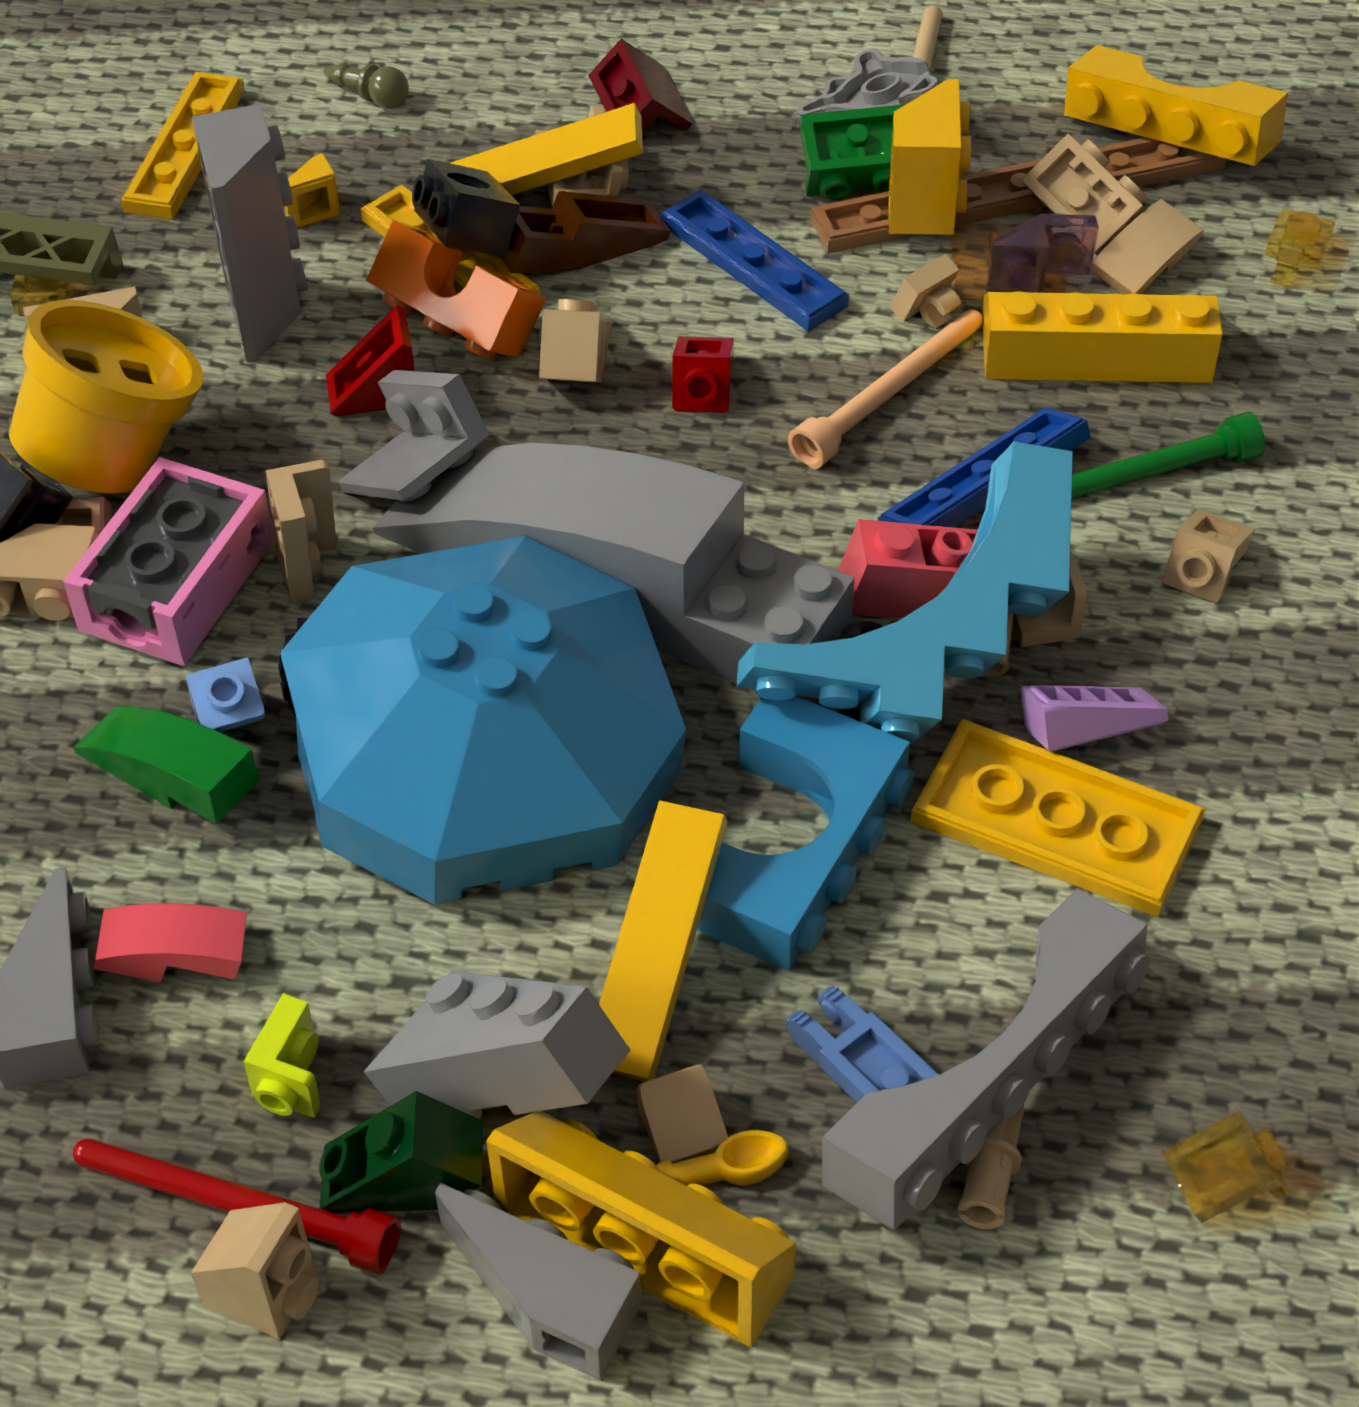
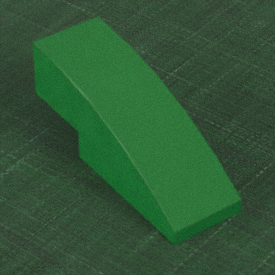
[73,706,259,824]

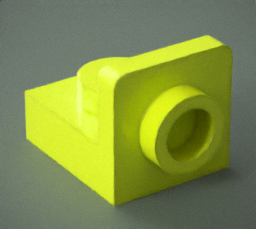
[243,993,321,1118]

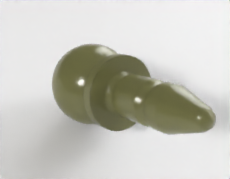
[323,64,409,108]

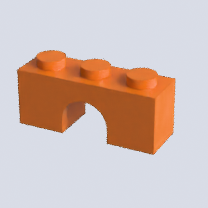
[366,220,547,361]

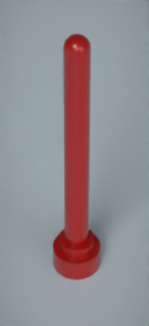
[73,1138,401,1275]

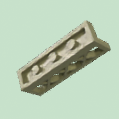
[0,212,124,285]

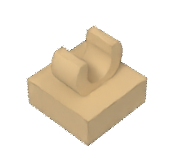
[889,253,961,329]

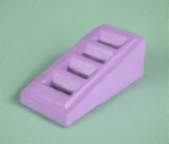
[1020,685,1169,752]

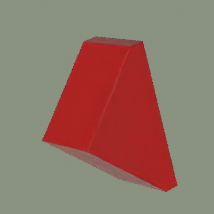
[326,305,415,416]

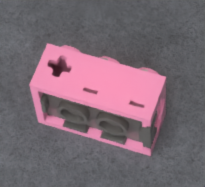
[63,457,275,667]

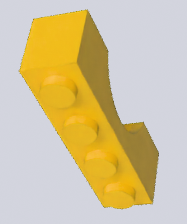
[1064,45,1288,166]

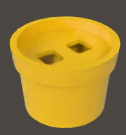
[9,300,204,494]

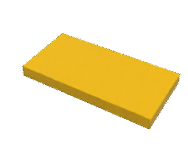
[910,719,1206,917]

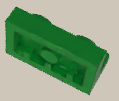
[799,104,906,199]

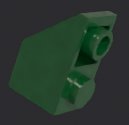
[319,1091,484,1212]

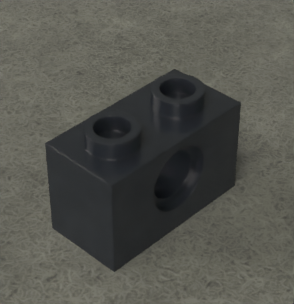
[412,159,520,257]

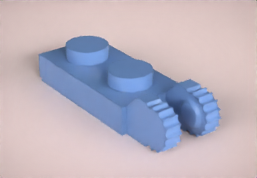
[785,985,939,1102]

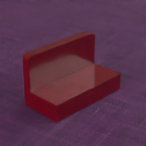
[588,39,693,134]

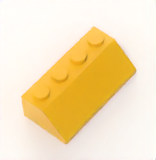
[981,291,1222,383]
[486,1111,796,1348]

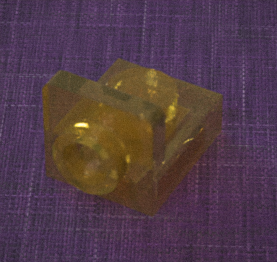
[1162,1111,1290,1223]

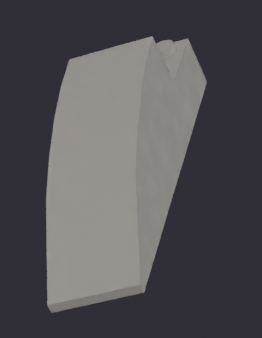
[373,442,855,698]

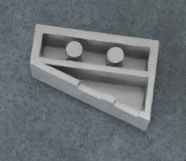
[364,971,631,1119]

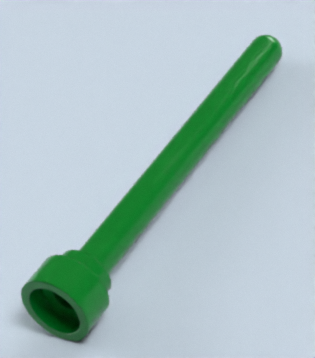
[1071,412,1265,499]

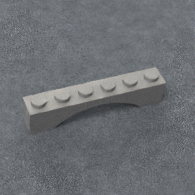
[822,888,1150,1230]

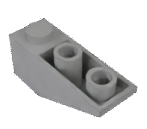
[0,867,100,1089]
[435,1183,642,1381]

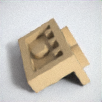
[1021,133,1147,256]
[266,460,337,605]

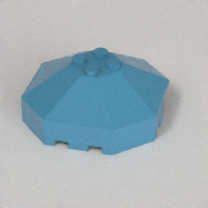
[280,536,686,905]

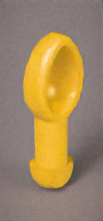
[656,1130,789,1186]

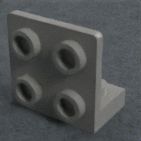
[338,370,490,502]

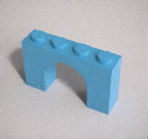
[697,695,914,971]

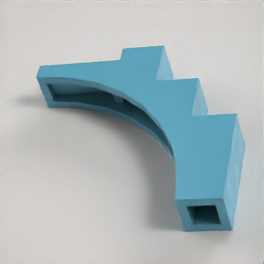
[737,441,1073,742]

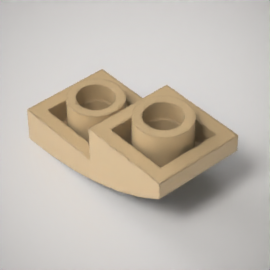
[1091,199,1204,294]

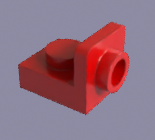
[672,336,734,413]

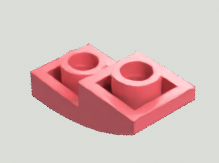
[92,903,247,983]

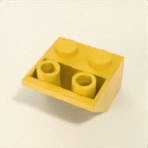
[889,79,971,235]

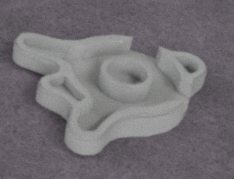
[796,48,940,124]

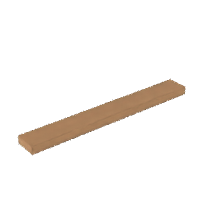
[811,137,1227,253]

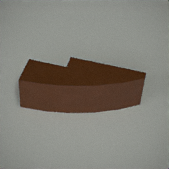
[500,191,671,273]

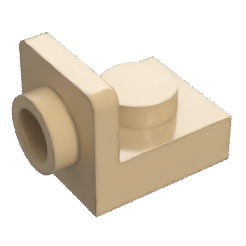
[1163,509,1255,602]

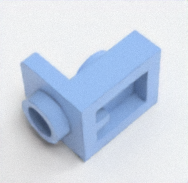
[185,657,265,732]

